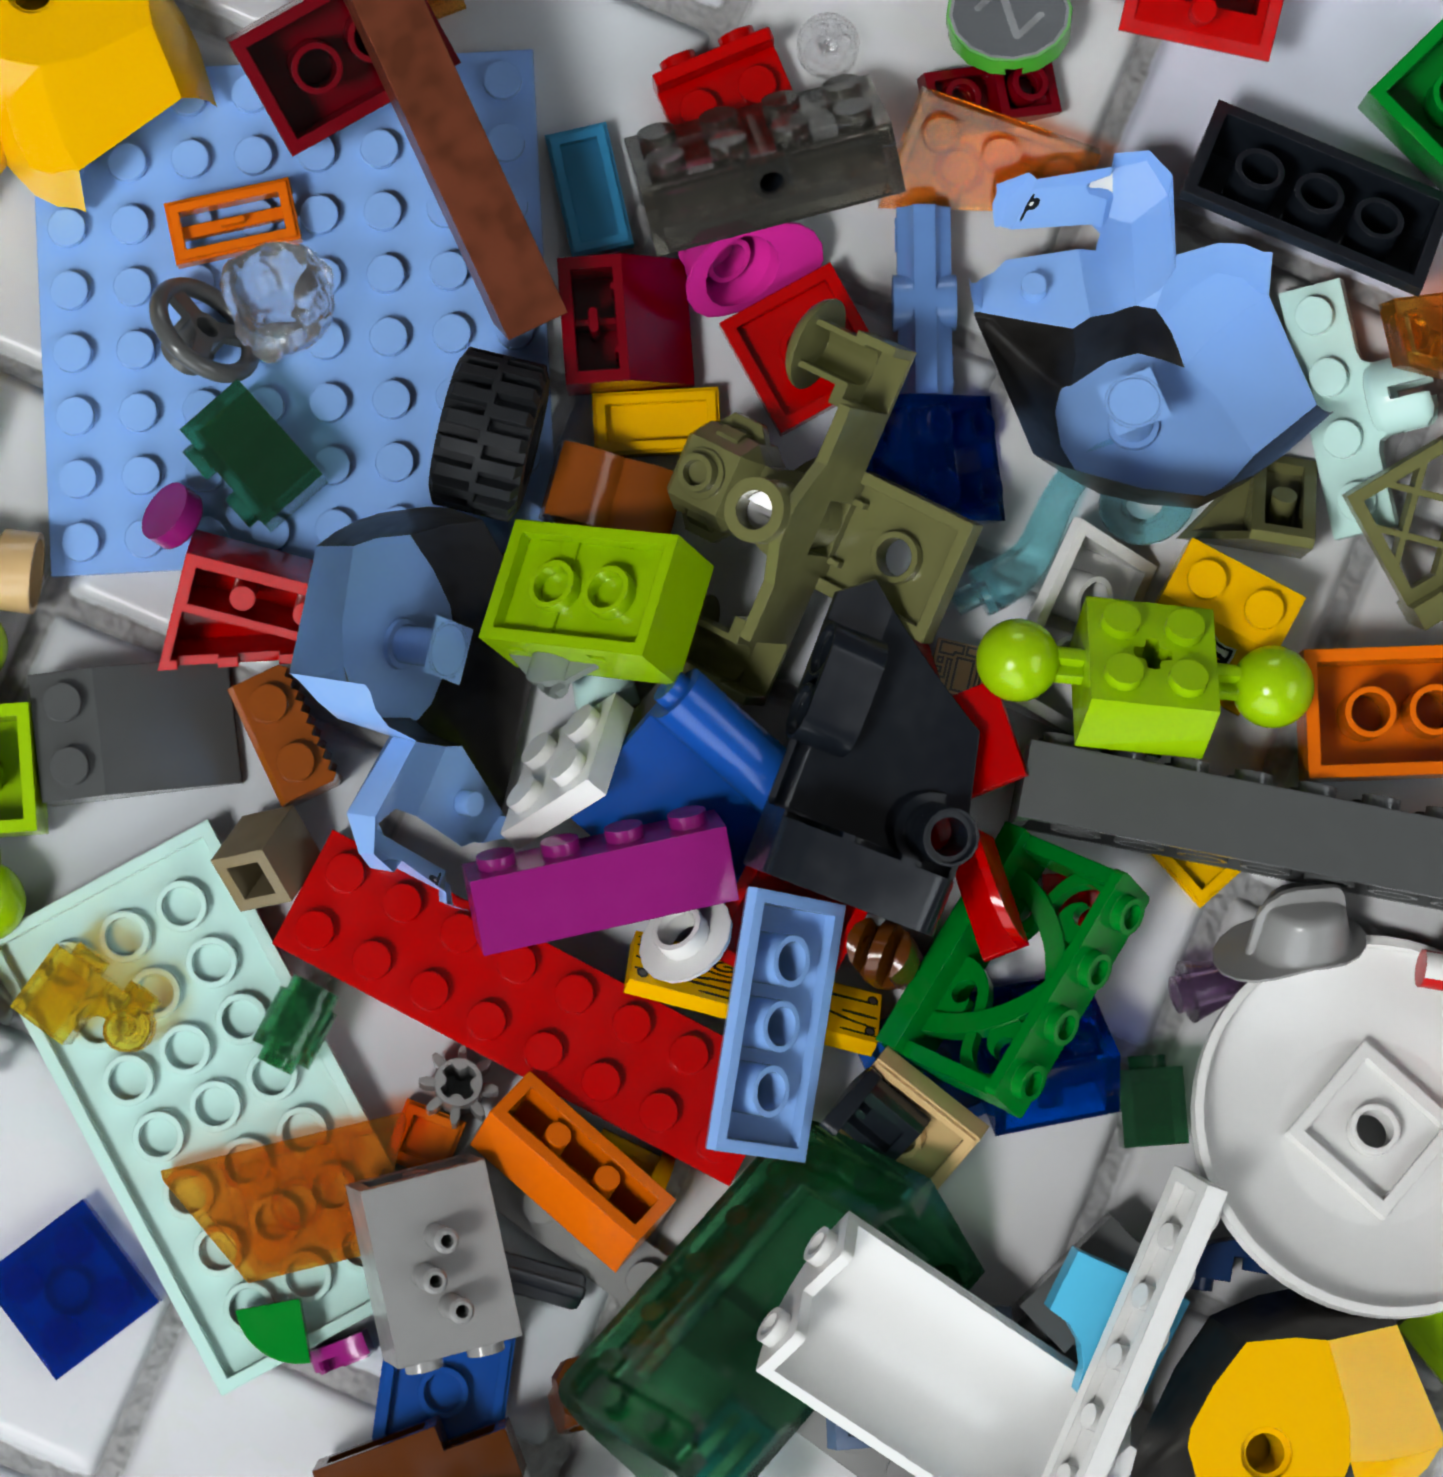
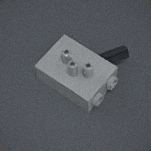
[345,1153,586,1375]

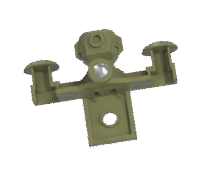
[667,299,983,706]

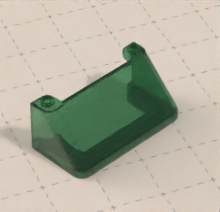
[558,1120,985,1477]

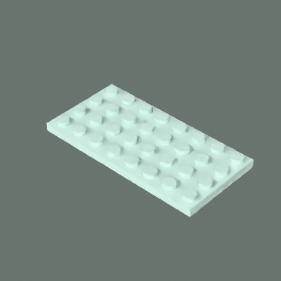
[0,819,397,1396]

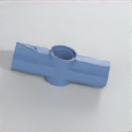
[891,204,957,402]

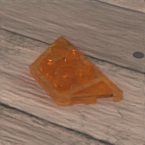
[161,1112,407,1283]

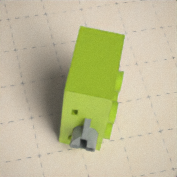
[478,519,714,699]

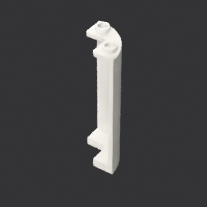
[756,1211,1152,1477]

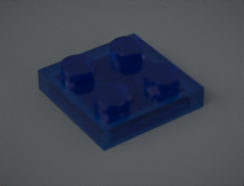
[0,1198,162,1380]

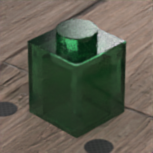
[1113,1054,1189,1148]

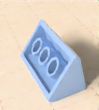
[705,886,846,1163]

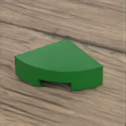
[235,1297,313,1364]

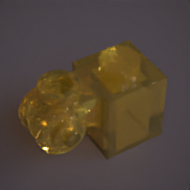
[10,941,162,1052]

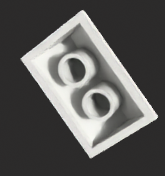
[1003,517,1157,736]

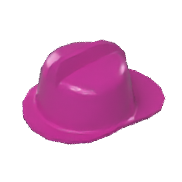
[678,215,824,318]

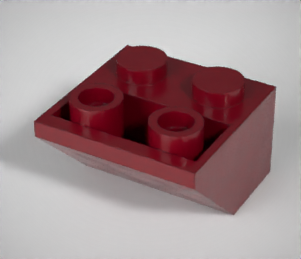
[557,253,695,396]

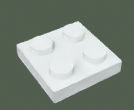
[500,692,634,850]

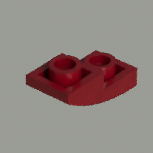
[916,62,1062,140]

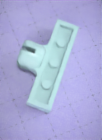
[1278,278,1438,541]

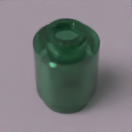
[252,974,339,1076]

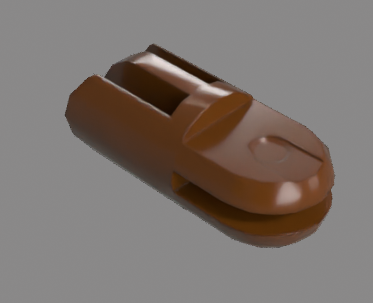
[846,917,923,990]

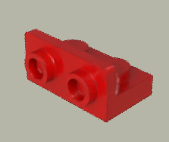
[652,25,798,157]

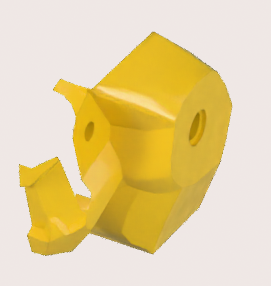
[0,0,217,212]

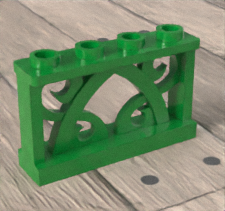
[875,821,1150,1118]

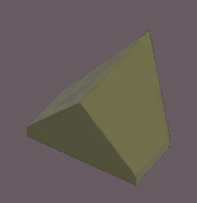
[1176,456,1317,559]

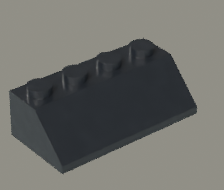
[1179,99,1443,297]

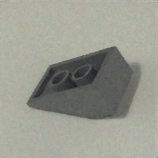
[28,662,243,807]

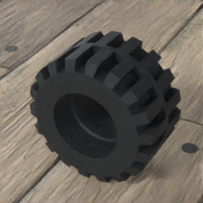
[428,347,550,522]

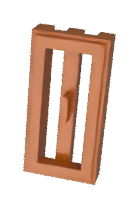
[164,177,303,269]

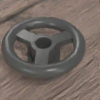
[149,277,260,383]

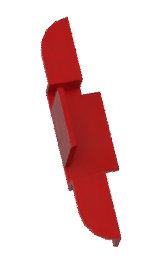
[913,639,1029,962]

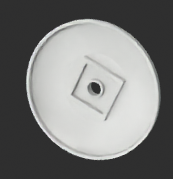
[1190,935,1443,1319]

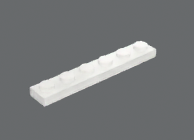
[1041,1165,1229,1477]

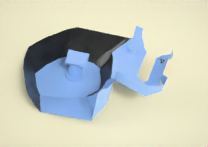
[969,150,1335,509]
[289,507,532,910]

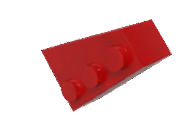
[157,529,313,671]

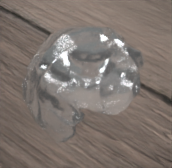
[220,241,335,363]

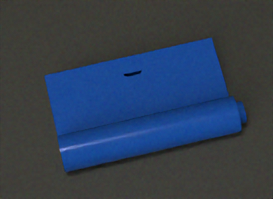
[570,669,786,904]

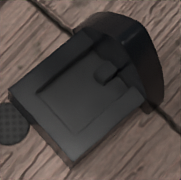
[819,1067,931,1168]

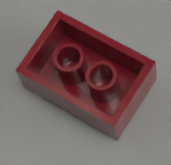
[225,0,461,157]

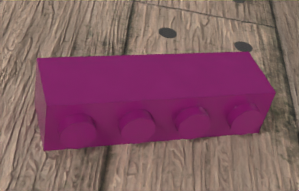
[461,805,739,956]

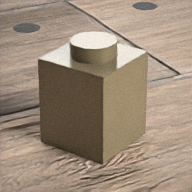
[210,805,320,912]

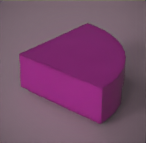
[311,1328,375,1375]

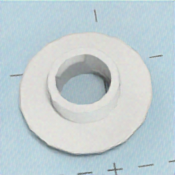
[639,903,733,984]

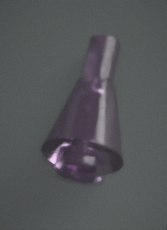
[1168,961,1247,1023]

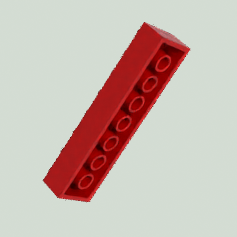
[272,830,746,1187]

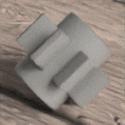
[419,1045,499,1129]

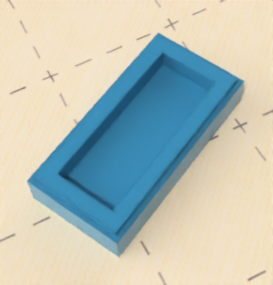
[544,122,634,257]

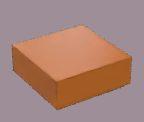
[386,1098,468,1168]

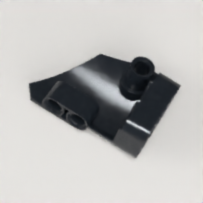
[742,579,980,937]

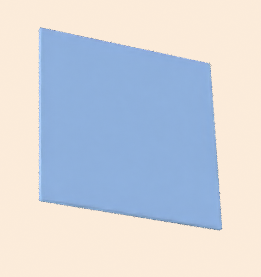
[35,49,554,578]

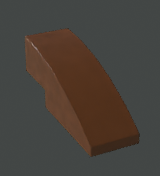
[312,1415,527,1477]

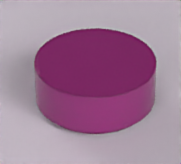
[142,482,203,549]

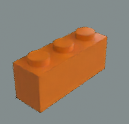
[470,1071,676,1273]

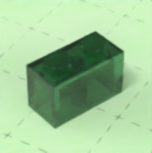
[179,379,328,532]

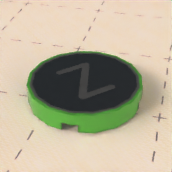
[946,0,1073,75]

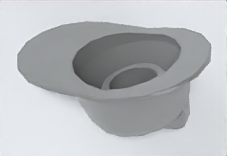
[1212,882,1367,983]

